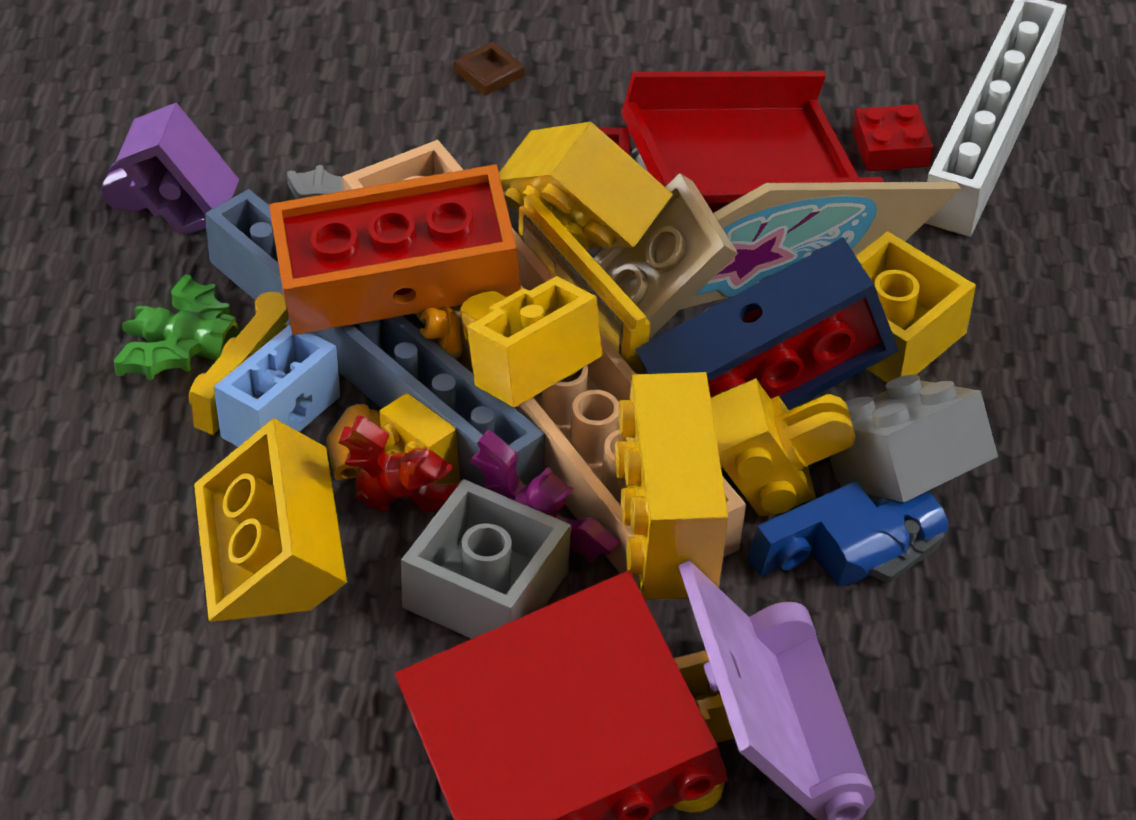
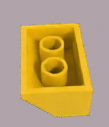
[194,418,347,622]

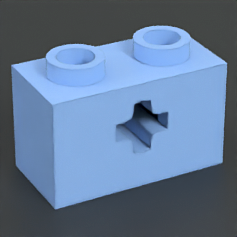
[214,325,341,447]

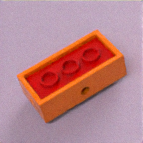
[269,164,521,335]

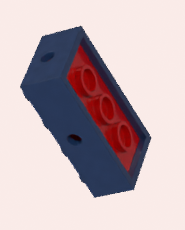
[635,237,899,410]

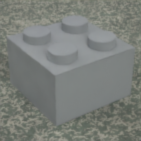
[829,375,998,503]
[401,479,571,639]

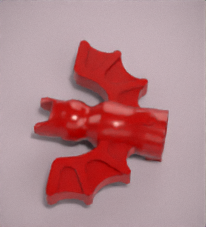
[338,415,460,512]

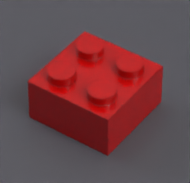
[852,104,933,172]

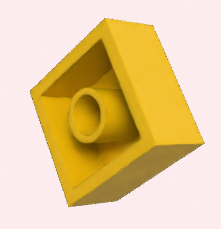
[379,393,461,484]

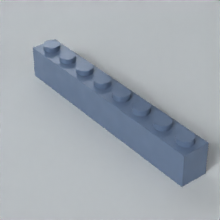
[205,189,545,487]

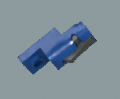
[747,481,948,586]

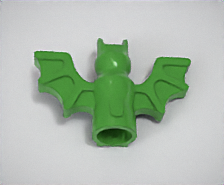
[114,275,240,380]

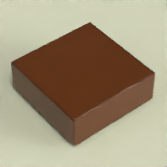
[454,41,525,96]

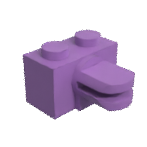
[101,102,239,234]

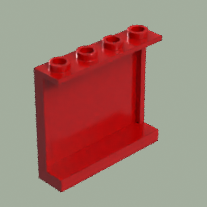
[621,71,884,213]
[394,570,728,820]

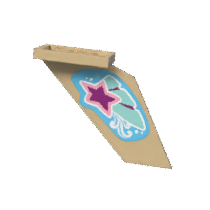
[575,173,961,339]

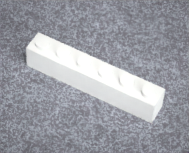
[925,0,1067,237]

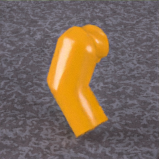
[326,404,381,480]

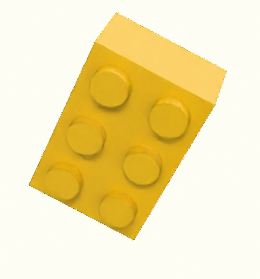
[499,122,673,250]
[615,372,729,600]

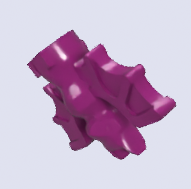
[471,430,620,564]

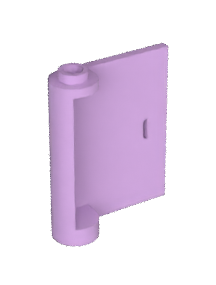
[679,560,875,820]

